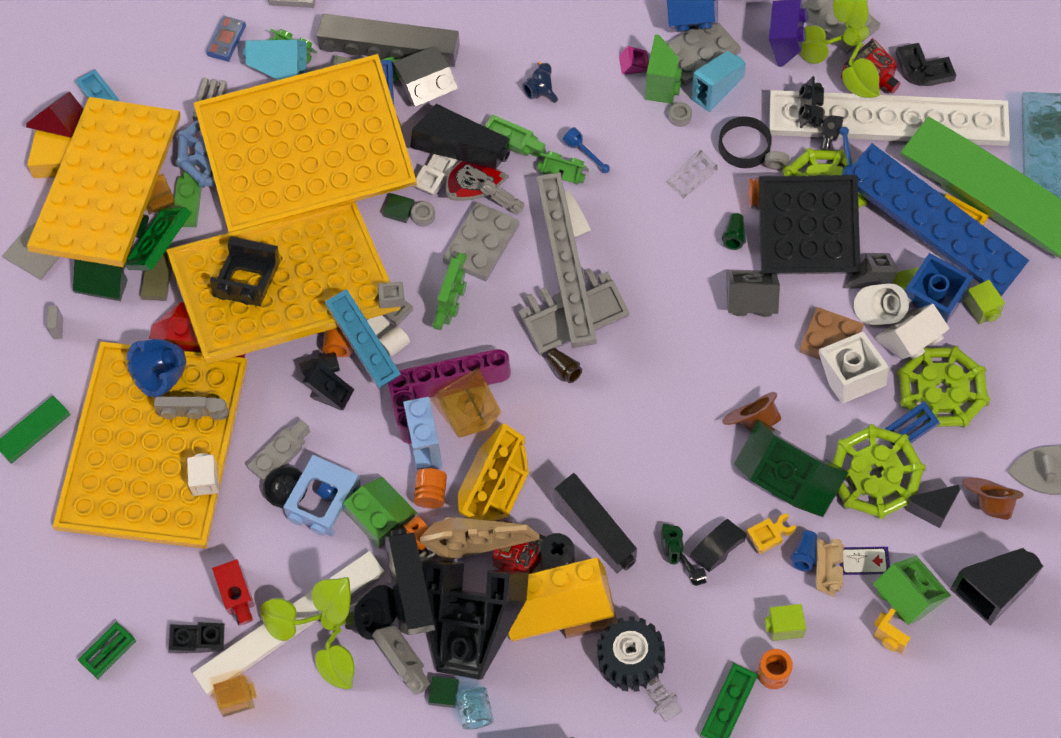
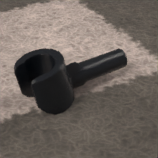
[680,553,707,586]

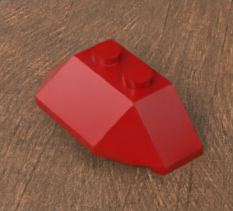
[149,302,246,358]

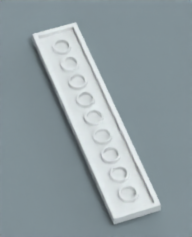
[769,90,1010,146]

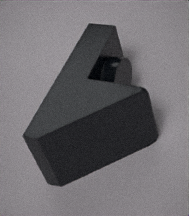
[302,361,354,410]

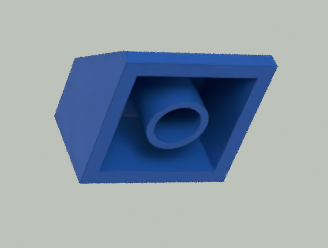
[667,0,718,32]
[905,253,974,324]

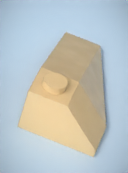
[420,517,540,561]

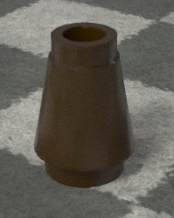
[546,348,582,383]

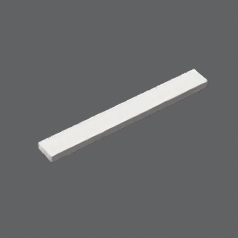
[192,551,385,697]

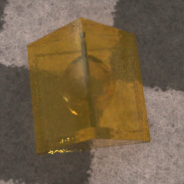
[435,368,502,438]

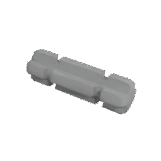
[480,179,524,215]

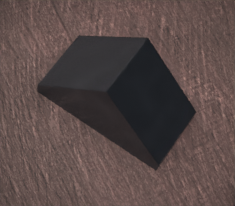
[905,484,960,528]

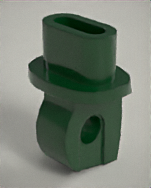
[661,524,684,565]

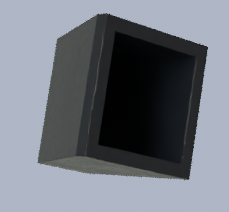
[950,548,1044,626]

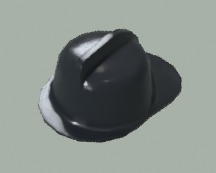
[345,585,397,640]

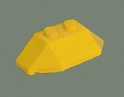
[458,423,529,521]

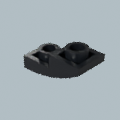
[690,519,747,572]
[168,622,225,653]

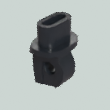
[819,116,844,151]
[299,352,340,376]

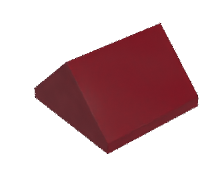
[26,91,84,138]

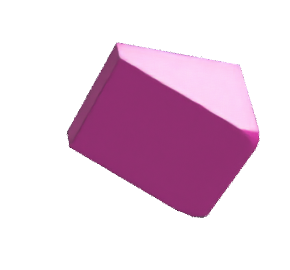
[619,46,649,74]

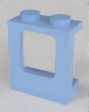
[403,397,443,471]
[283,455,361,537]

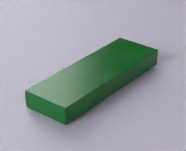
[0,396,71,464]
[700,663,758,738]

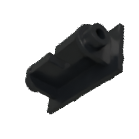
[798,76,824,128]

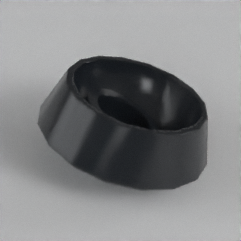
[263,466,308,509]

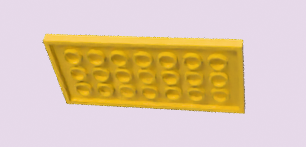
[27,97,181,267]

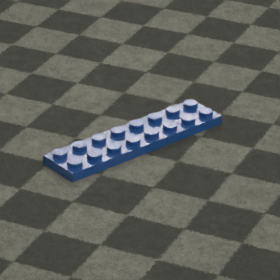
[845,143,1029,296]

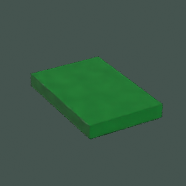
[125,207,192,271]

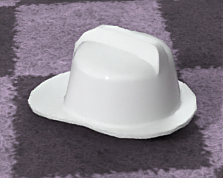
[854,284,912,325]

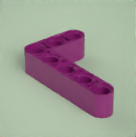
[388,349,511,444]

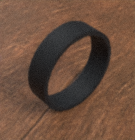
[718,116,772,168]

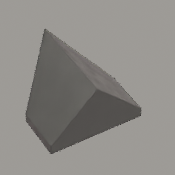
[843,253,897,288]

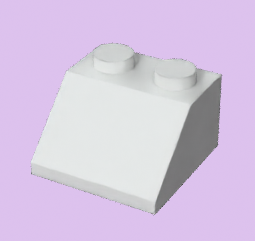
[875,304,950,359]
[819,332,889,404]

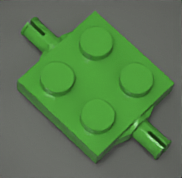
[432,253,467,330]

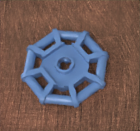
[176,120,216,188]

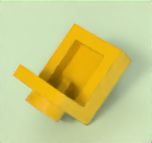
[874,608,911,654]

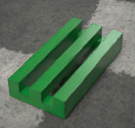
[78,621,136,680]

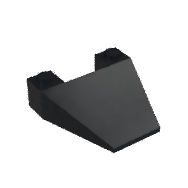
[423,560,529,680]

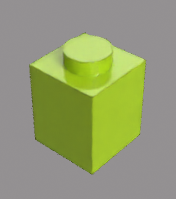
[964,280,1005,324]
[764,604,806,641]

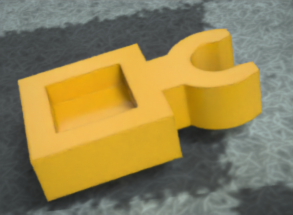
[746,513,796,555]

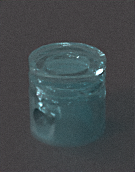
[455,687,494,730]

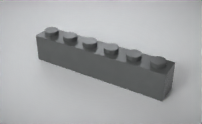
[317,14,460,67]

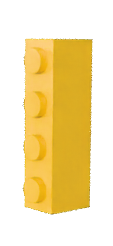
[508,557,615,642]

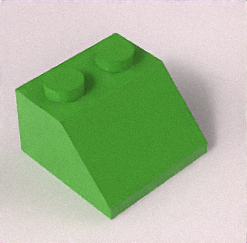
[645,34,682,104]
[343,477,417,548]
[873,555,951,625]

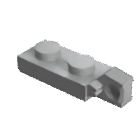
[247,420,310,482]
[372,625,431,695]

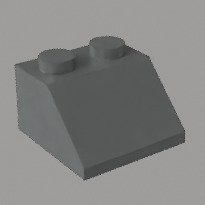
[393,45,458,107]
[727,270,780,317]

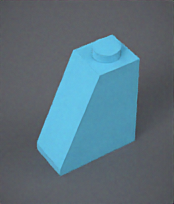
[243,40,307,80]
[691,51,746,112]

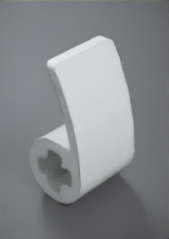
[367,315,410,358]

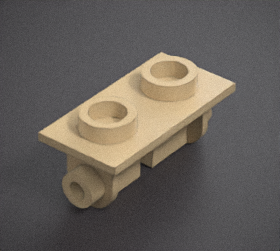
[816,539,844,597]

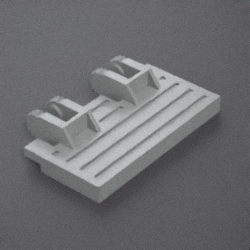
[519,268,630,355]

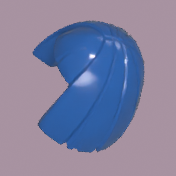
[127,339,186,398]

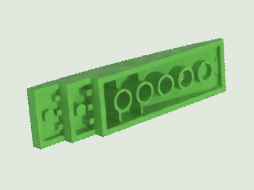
[900,116,1061,259]

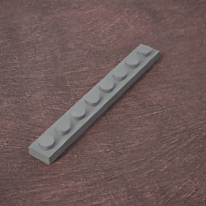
[537,173,597,348]

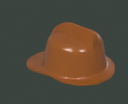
[722,392,781,431]
[962,477,1024,520]

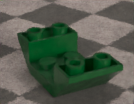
[73,215,149,301]
[734,420,849,517]

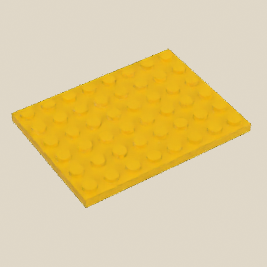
[194,54,417,233]
[166,202,400,365]
[52,341,248,549]

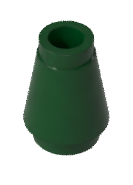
[722,213,746,250]

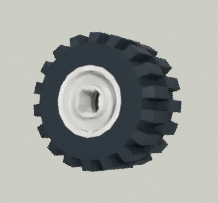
[597,616,665,692]

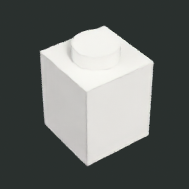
[187,453,219,496]

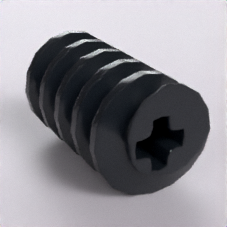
[541,533,575,571]

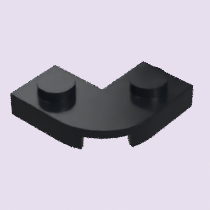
[895,43,957,86]

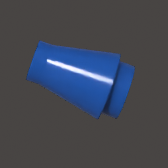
[790,530,818,571]

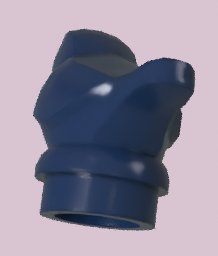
[522,62,558,103]

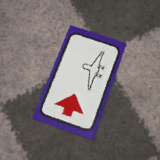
[840,547,890,575]

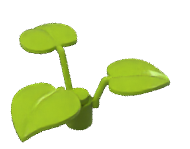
[799,0,880,98]
[260,577,355,689]

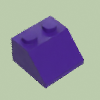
[769,0,808,67]

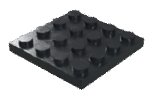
[758,175,861,275]

